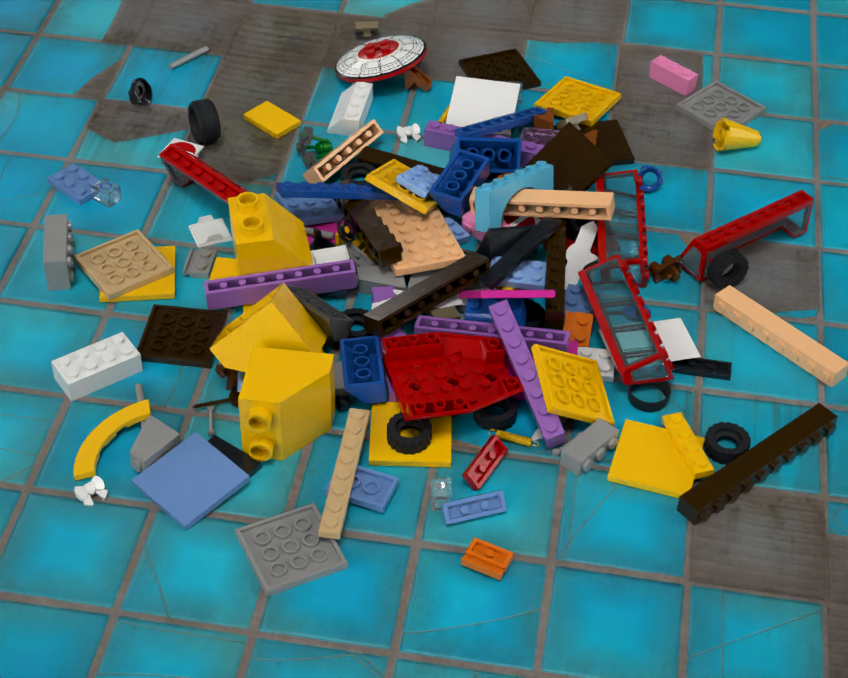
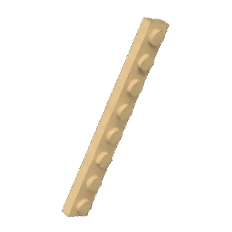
[318,408,370,540]

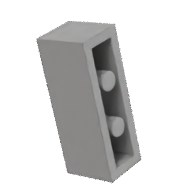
[560,418,619,477]

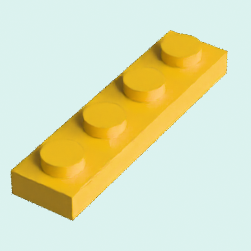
[662,412,714,479]

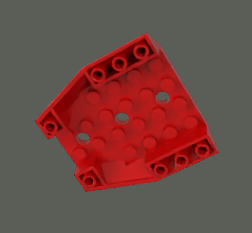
[381,332,524,421]

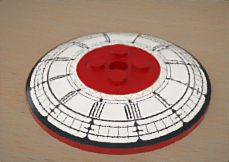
[335,35,427,83]

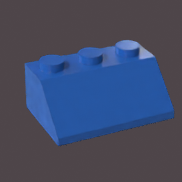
[464,298,527,327]

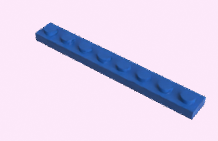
[454,106,547,137]
[275,181,399,200]

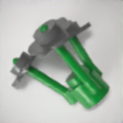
[296,127,333,169]

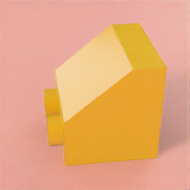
[227,192,313,276]
[210,282,327,372]
[238,346,336,461]

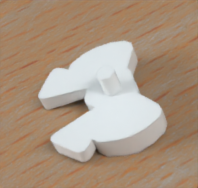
[396,123,421,144]
[74,476,108,507]

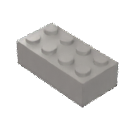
[43,214,75,291]

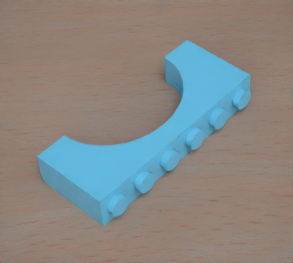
[474,161,553,233]

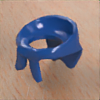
[638,165,663,192]

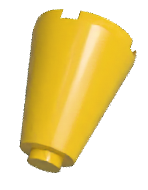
[713,118,761,151]

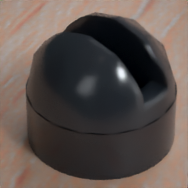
[335,395,351,411]

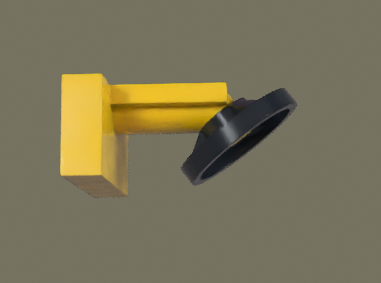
[335,217,363,249]

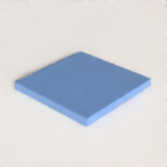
[131,432,250,530]

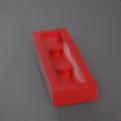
[462,434,508,491]

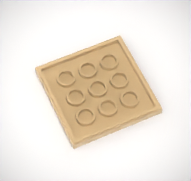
[74,229,175,301]

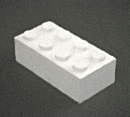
[51,332,143,402]

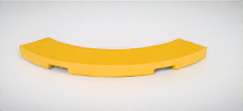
[74,399,152,481]

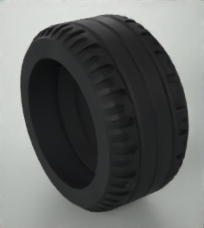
[188,98,221,144]

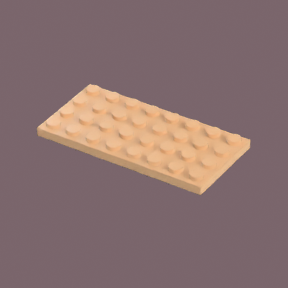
[365,199,465,277]

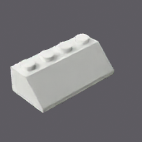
[327,82,373,136]

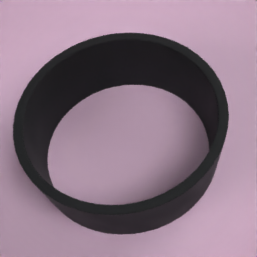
[628,373,671,412]

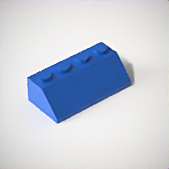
[449,136,522,173]
[429,148,490,217]
[340,336,386,404]

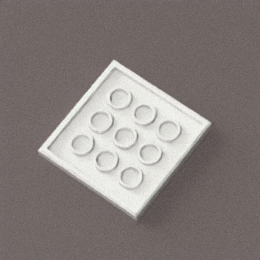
[446,76,520,138]

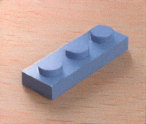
[440,490,507,525]

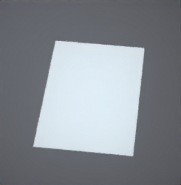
[598,318,701,369]

